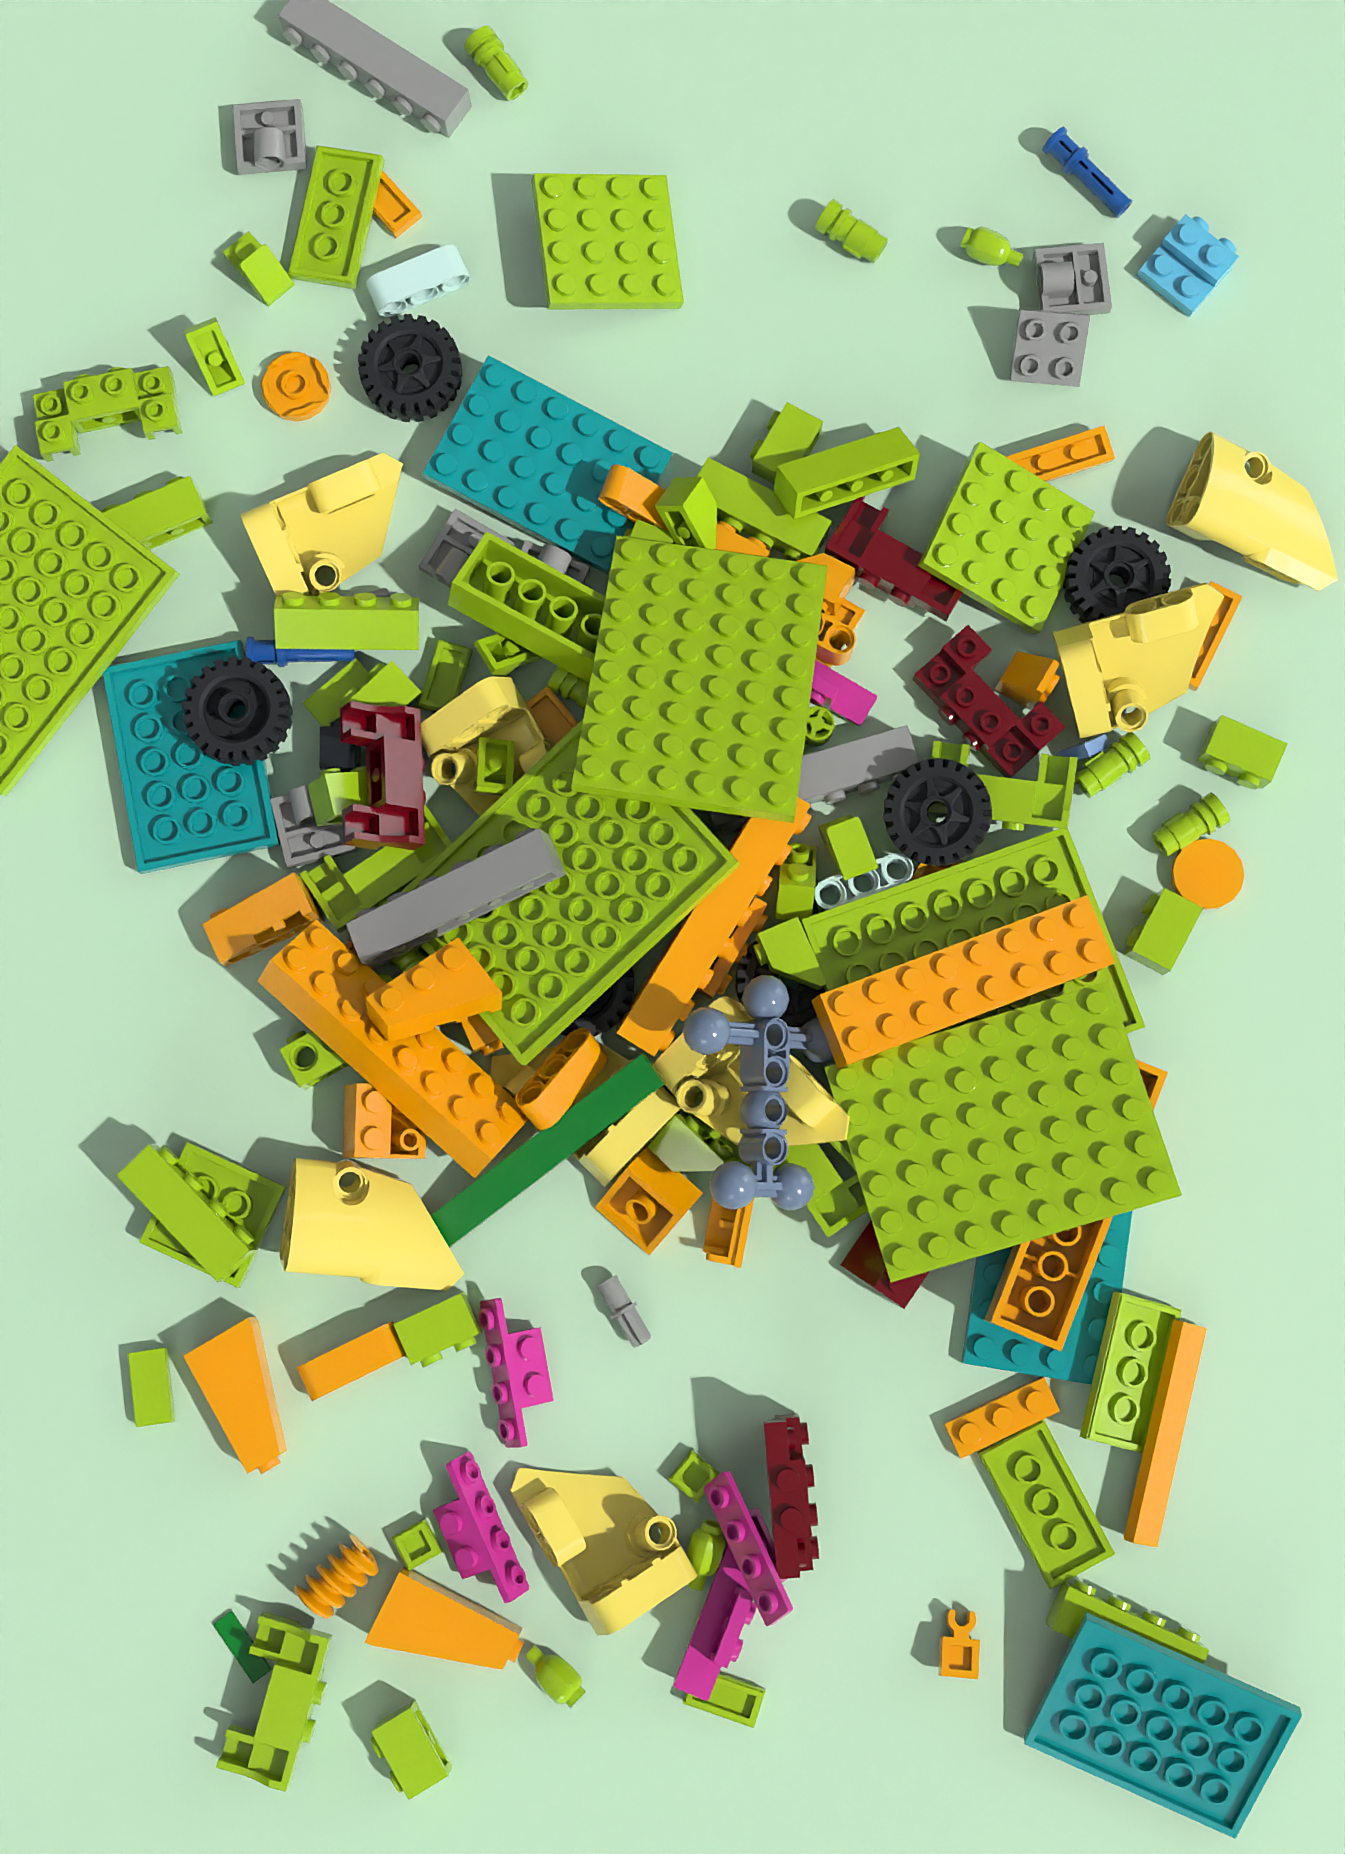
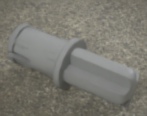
[597,1274,651,1348]

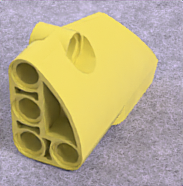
[1166,431,1338,591]
[240,453,403,596]
[1053,582,1224,739]
[421,676,556,816]
[653,996,850,1147]
[490,1041,681,1187]
[280,1158,464,1291]
[510,1468,698,1636]

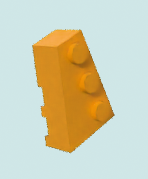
[202,872,324,967]
[366,937,502,1043]

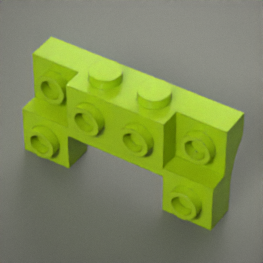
[33,366,183,462]
[928,741,1078,831]
[299,804,452,933]
[773,1144,868,1238]
[216,1612,332,1792]

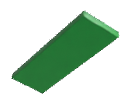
[213,1611,272,1683]

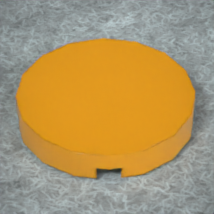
[261,352,331,422]
[1171,838,1244,910]

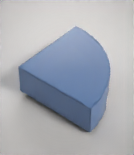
[1058,734,1110,760]

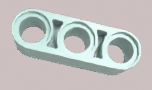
[366,244,471,318]
[813,853,914,913]

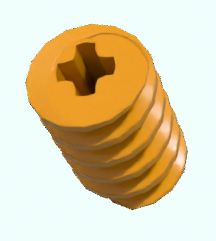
[294,1534,379,1619]

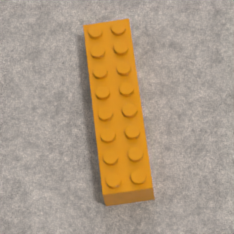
[616,797,812,1057]
[811,895,1115,1069]
[257,919,529,1178]
[984,1059,1168,1351]

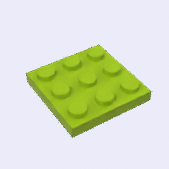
[139,1142,288,1288]

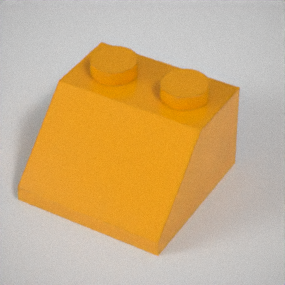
[595,1145,703,1255]

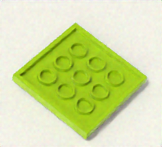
[531,173,684,310]
[917,441,1095,635]

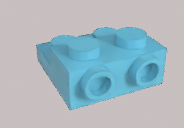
[1137,214,1239,317]

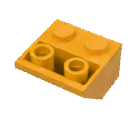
[342,1083,426,1159]

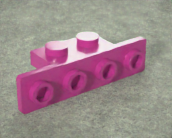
[810,660,877,726]
[479,1298,554,1448]
[433,1451,529,1603]
[704,1471,793,1626]
[673,1543,757,1701]

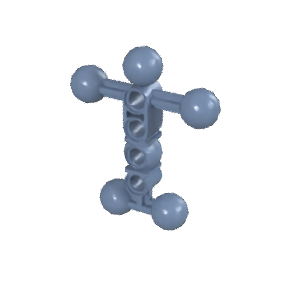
[683,975,834,1211]

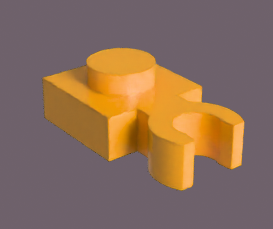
[938,1609,980,1679]

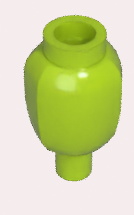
[960,226,1024,267]
[687,1519,726,1591]
[525,1645,586,1709]

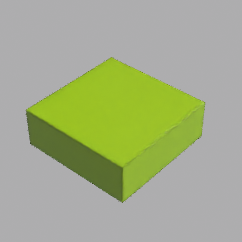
[669,1449,720,1503]
[392,1518,443,1571]

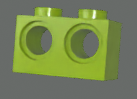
[279,1030,349,1090]

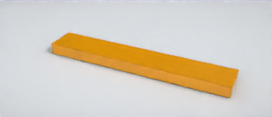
[1123,1319,1207,1547]

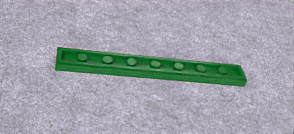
[430,1054,666,1248]

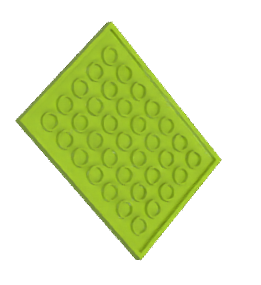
[0,445,180,796]
[572,536,827,823]
[402,719,741,1066]
[800,828,1146,1037]
[824,981,1182,1283]

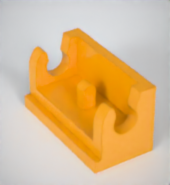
[703,1197,754,1268]

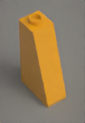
[183,1316,287,1474]
[365,1566,525,1670]

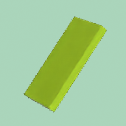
[287,145,385,290]
[1079,1291,1182,1453]
[977,1419,1115,1590]

